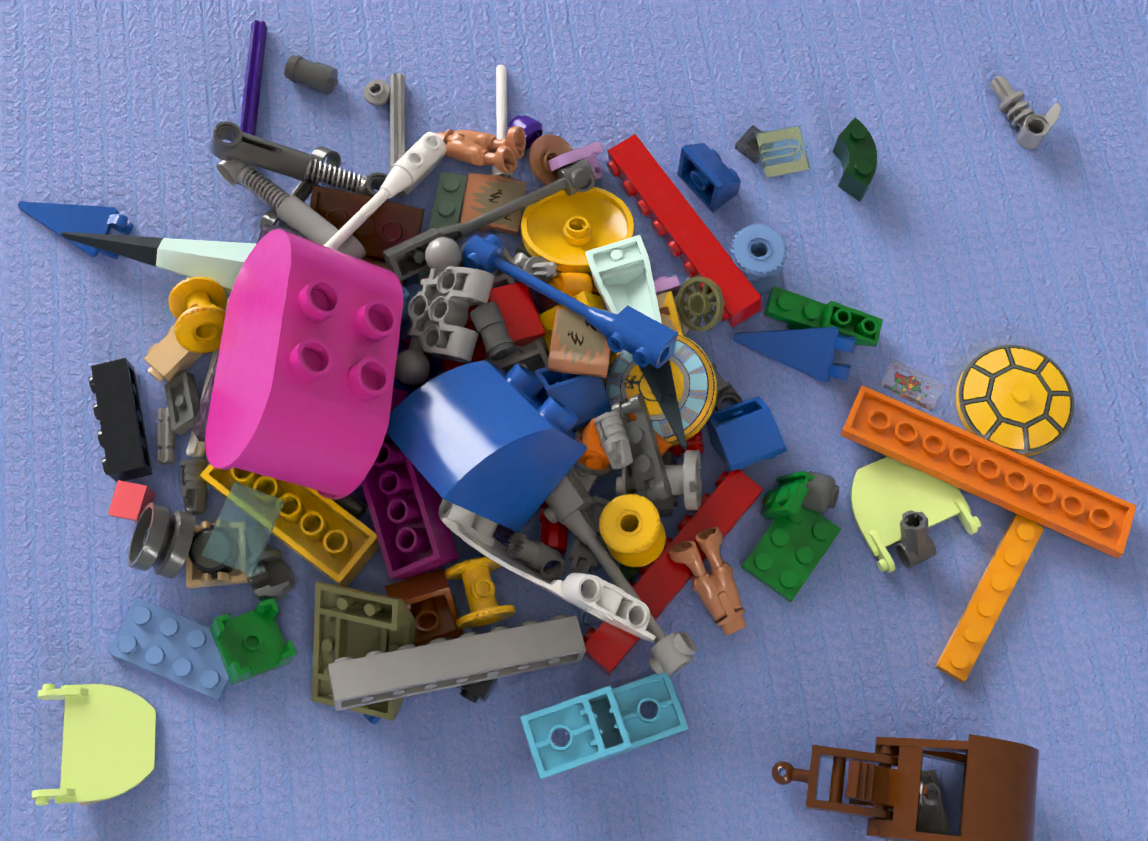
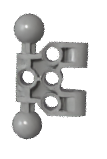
[395,237,495,386]

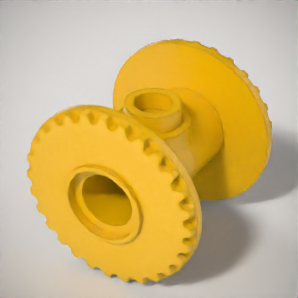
[168,276,227,354]
[599,494,666,567]
[445,556,516,629]

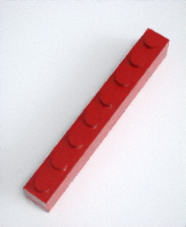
[607,134,762,328]
[583,469,763,676]

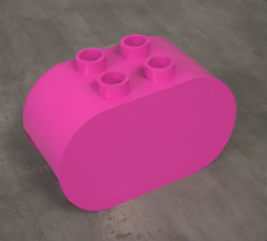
[205,229,403,500]

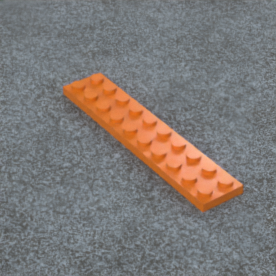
[840,385,1136,559]

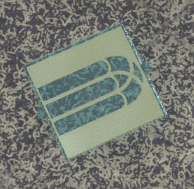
[756,125,811,178]

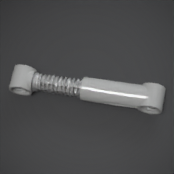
[216,159,366,260]

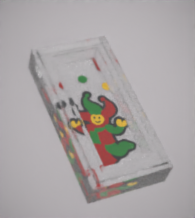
[879,358,945,412]

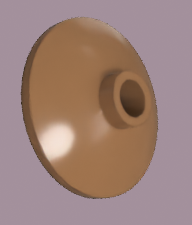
[528,134,573,185]

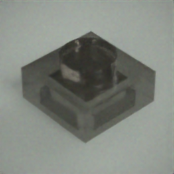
[735,125,774,164]

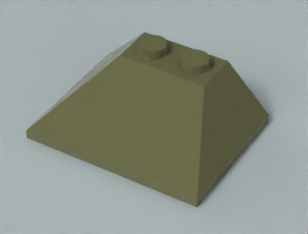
[312,581,415,721]

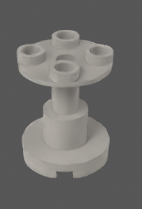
[616,450,702,510]

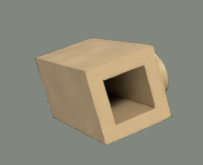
[144,324,204,382]

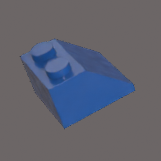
[677,143,741,213]

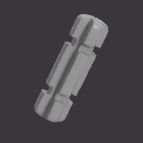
[157,407,175,465]

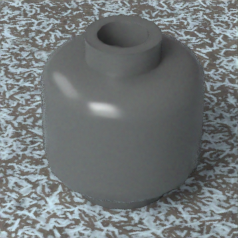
[801,471,839,513]

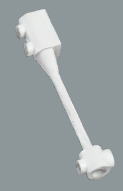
[323,132,446,250]

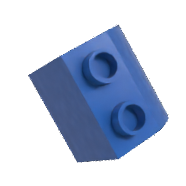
[386,360,588,533]

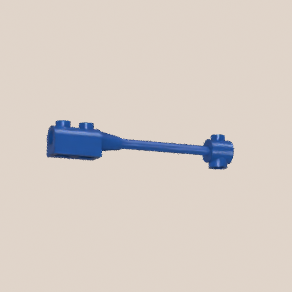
[462,235,678,369]

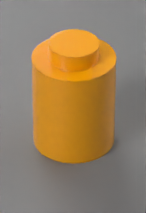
[547,272,593,297]

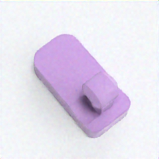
[548,141,604,180]

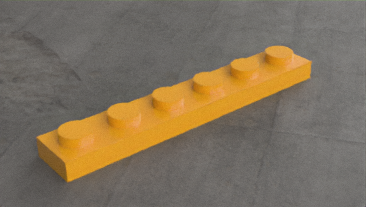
[935,514,1044,683]

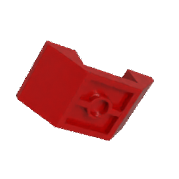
[439,282,547,372]

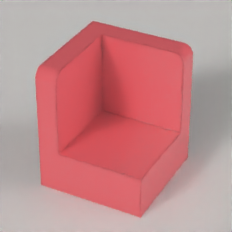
[108,480,155,524]

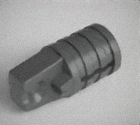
[179,459,208,515]

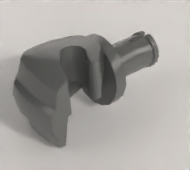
[244,525,296,601]

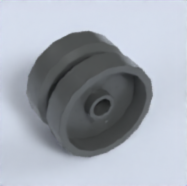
[127,502,195,579]

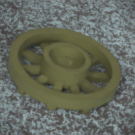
[676,277,725,331]

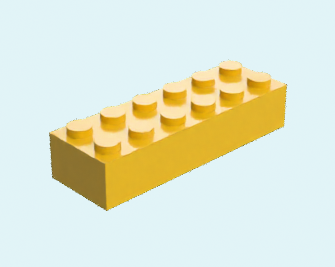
[200,464,380,587]

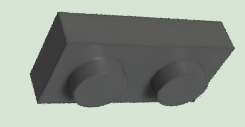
[164,371,202,435]

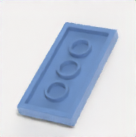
[107,597,230,702]

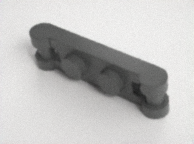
[611,394,672,503]

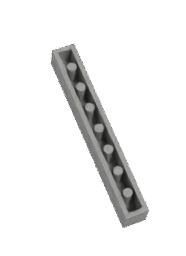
[328,614,586,711]

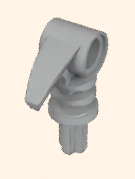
[990,76,1061,149]
[500,247,557,283]

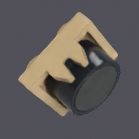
[185,520,249,589]

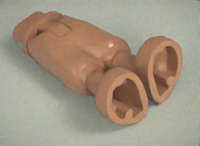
[436,126,526,173]
[668,527,746,635]

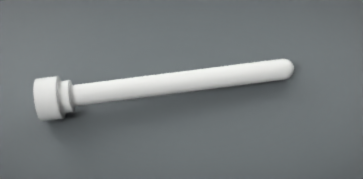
[492,65,514,179]

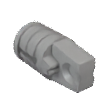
[593,411,633,469]

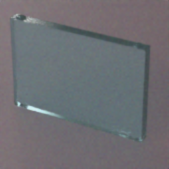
[202,482,285,575]

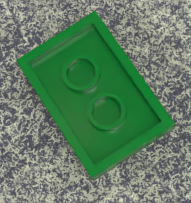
[741,507,841,603]

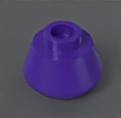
[508,115,543,150]

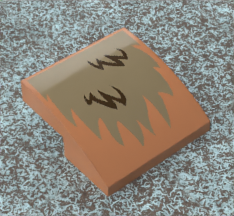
[459,173,526,236]
[547,307,611,378]

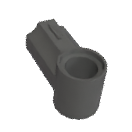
[896,510,936,568]

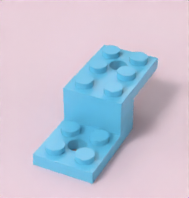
[520,672,689,780]

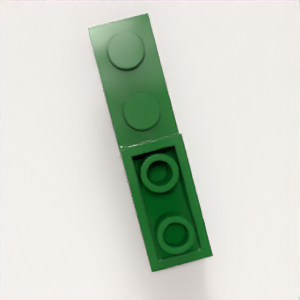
[764,286,883,347]

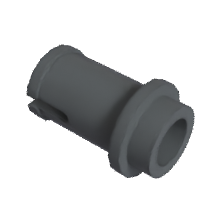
[331,493,368,519]

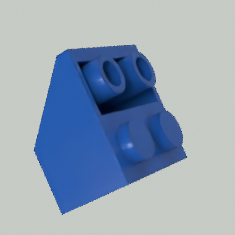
[533,366,612,431]
[706,396,787,471]

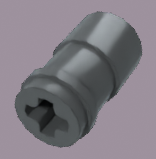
[284,55,338,95]
[470,302,516,361]

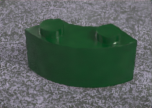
[833,118,877,202]

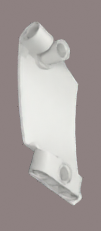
[438,499,656,643]

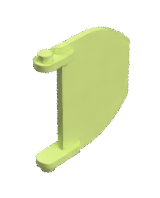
[851,456,981,573]
[31,684,156,806]

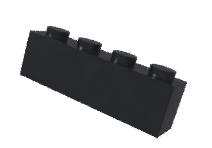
[89,358,153,482]

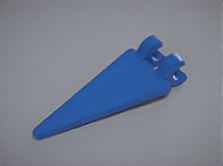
[18,201,134,259]
[732,327,856,383]

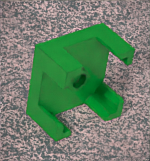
[209,597,297,685]

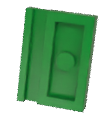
[760,471,814,520]

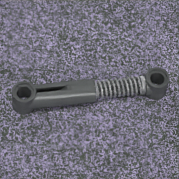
[211,121,389,201]

